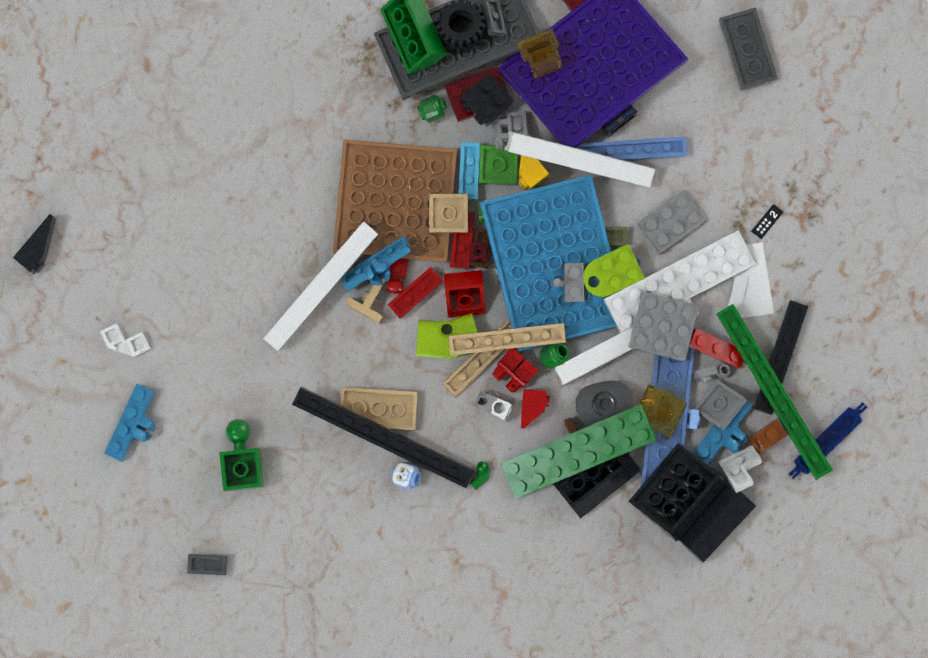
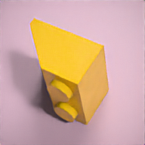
[518,155,549,191]

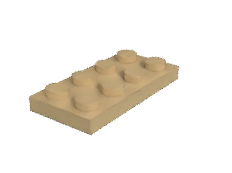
[340,387,418,431]

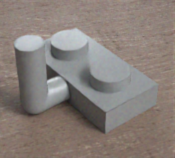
[551,263,584,302]

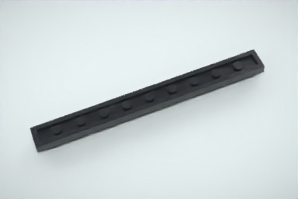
[292,387,475,488]

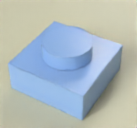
[686,409,700,430]

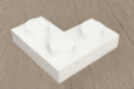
[718,445,762,493]

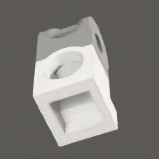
[474,391,513,422]

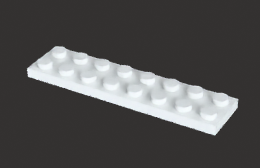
[603,230,755,333]

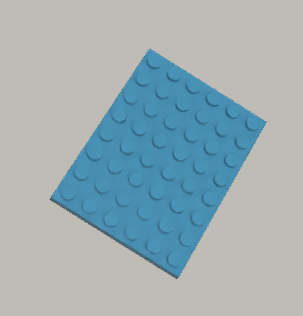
[480,175,616,351]

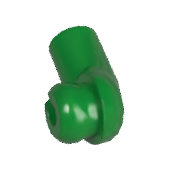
[470,461,489,490]

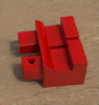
[492,348,539,393]

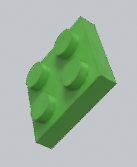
[479,145,518,185]

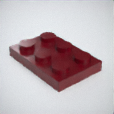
[445,66,508,122]

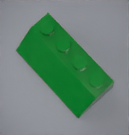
[380,0,447,74]

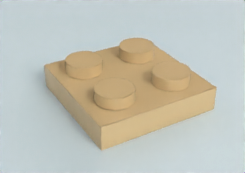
[429,194,468,233]

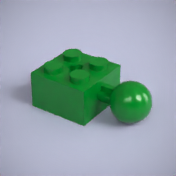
[219,419,264,492]

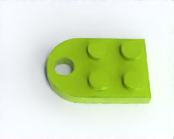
[584,244,645,297]

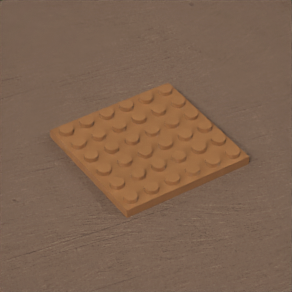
[333,139,457,263]

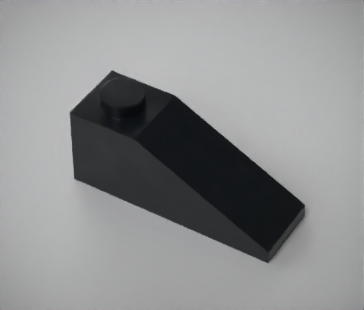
[13,214,56,274]

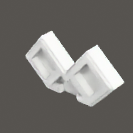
[100,323,151,358]

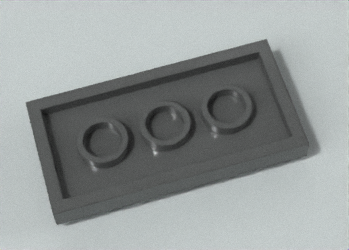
[719,7,778,91]

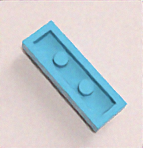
[459,142,480,201]

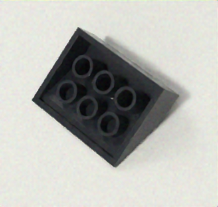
[628,443,726,542]
[678,467,756,563]

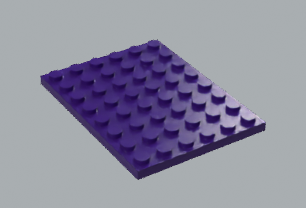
[498,0,688,148]

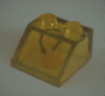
[639,384,687,438]

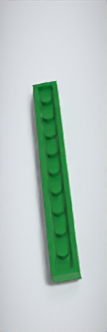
[716,304,833,480]

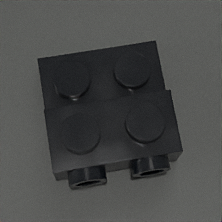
[461,73,515,127]

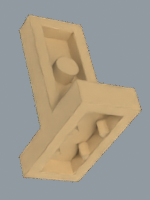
[345,279,386,324]

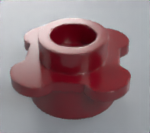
[469,242,488,261]

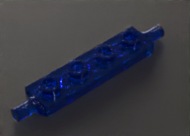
[788,402,868,480]

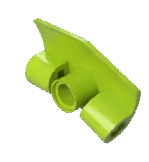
[416,313,478,359]

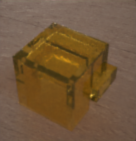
[517,29,563,79]

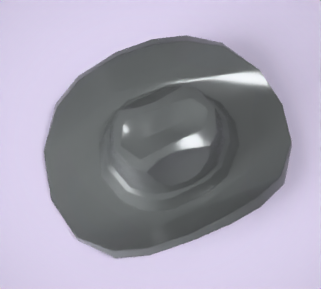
[576,381,633,426]

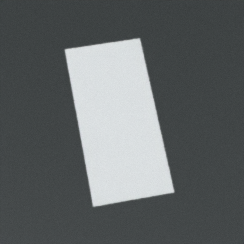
[733,242,774,318]

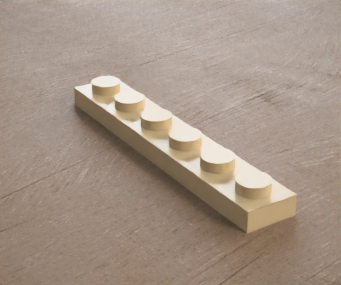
[448,323,566,355]

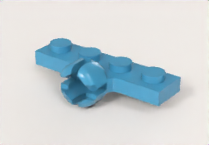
[341,236,411,291]
[104,384,155,462]
[693,401,753,466]

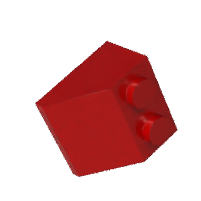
[443,270,486,318]

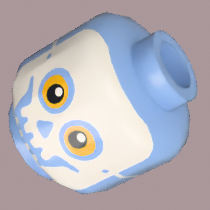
[391,462,421,490]

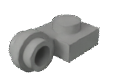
[692,363,731,382]

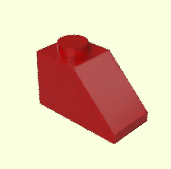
[520,389,550,429]

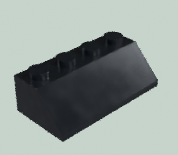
[553,453,641,519]

